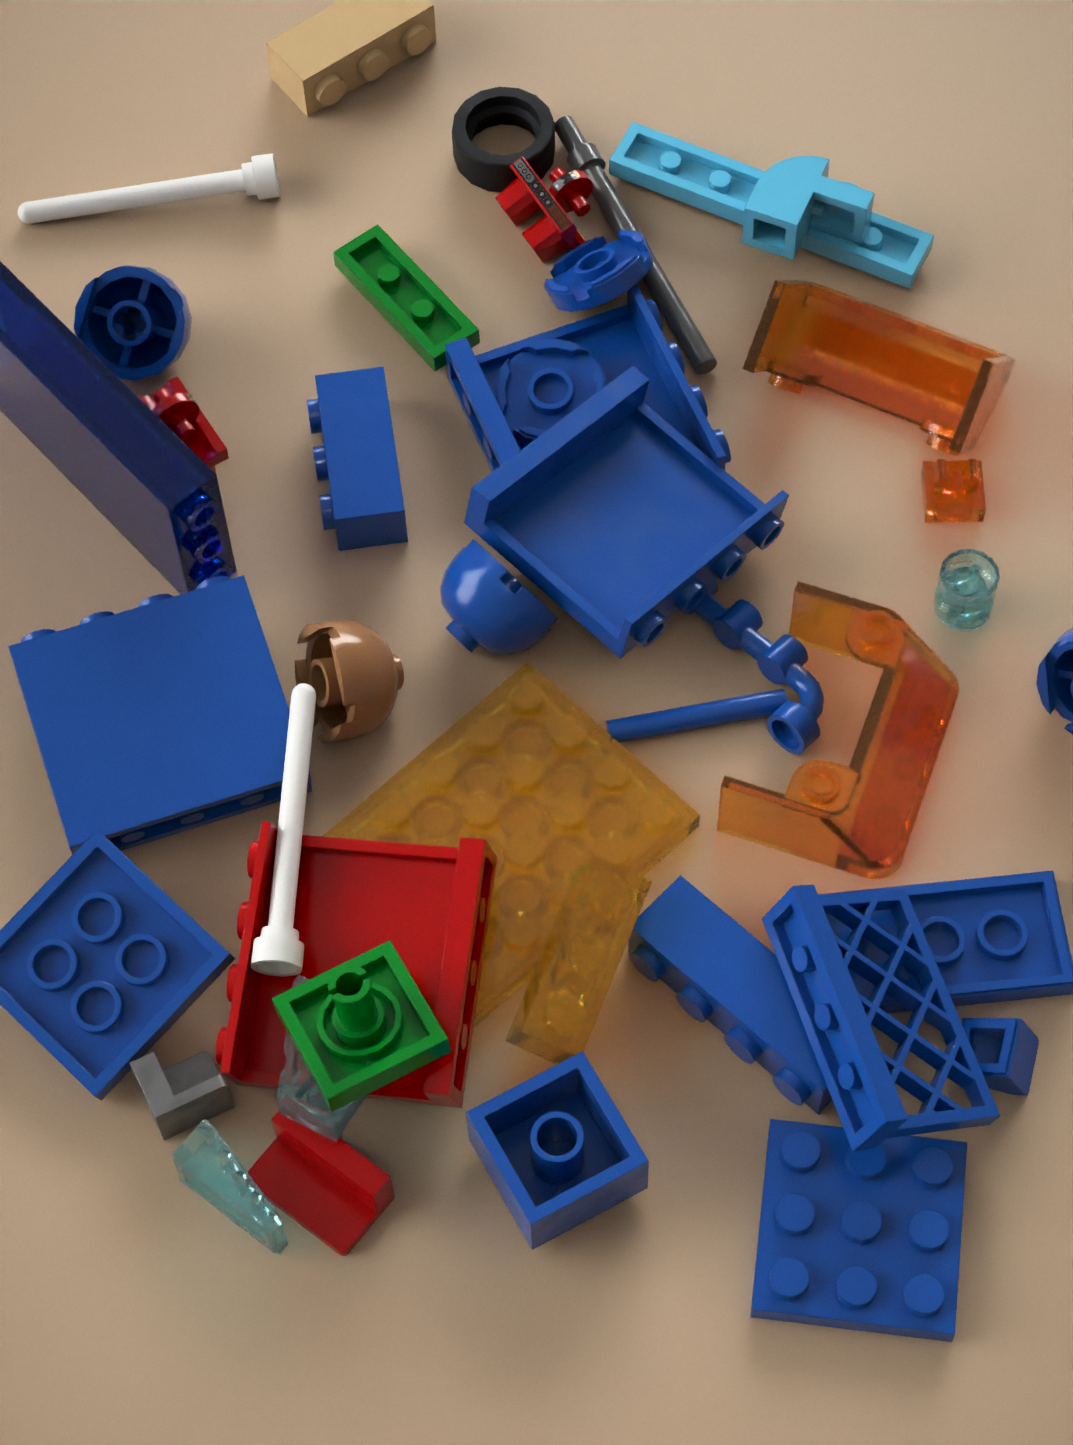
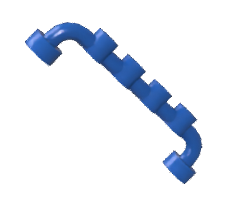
[687,580,824,754]

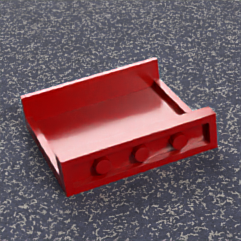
[216,821,497,1108]

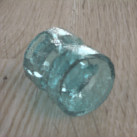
[933,549,1000,630]

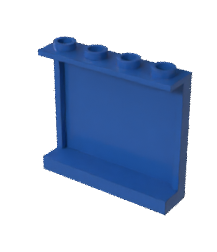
[445,284,731,471]
[464,366,789,659]
[8,575,312,855]

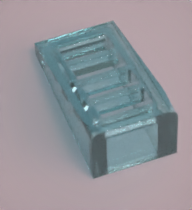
[172,1119,288,1254]

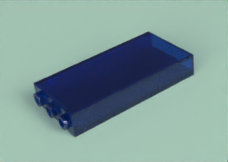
[0,263,237,594]

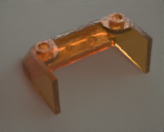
[742,280,1016,455]
[717,581,959,879]

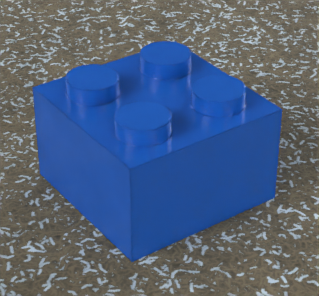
[466,1051,649,1250]

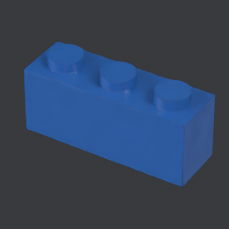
[307,366,408,551]

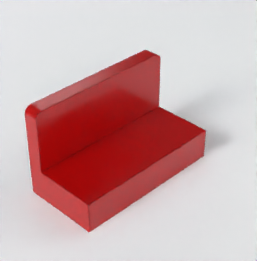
[245,1100,395,1256]

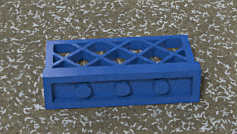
[762,884,1000,1152]

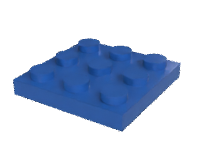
[0,829,235,1101]
[750,1119,967,1342]

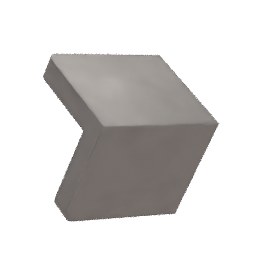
[130,1051,235,1141]

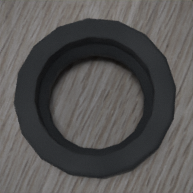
[452,87,555,192]

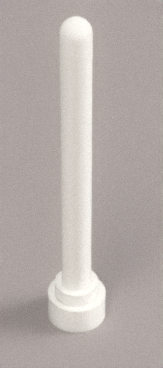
[18,153,280,224]
[250,683,316,976]

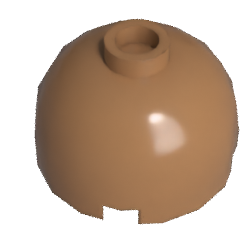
[295,620,404,742]

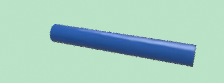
[606,688,787,744]

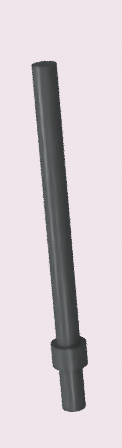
[555,116,717,374]

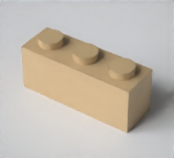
[266,0,436,117]

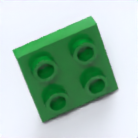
[272,940,451,1112]

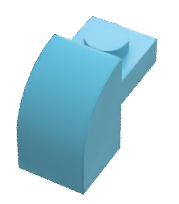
[742,156,874,260]

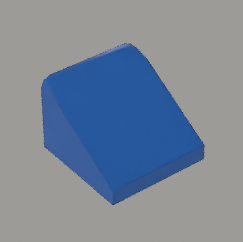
[962,1018,1039,1095]

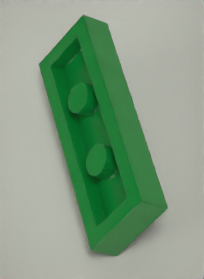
[333,224,480,371]

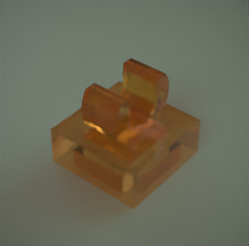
[921,459,986,522]

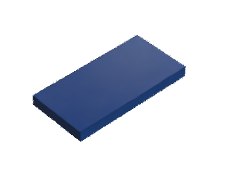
[818,870,1073,1013]

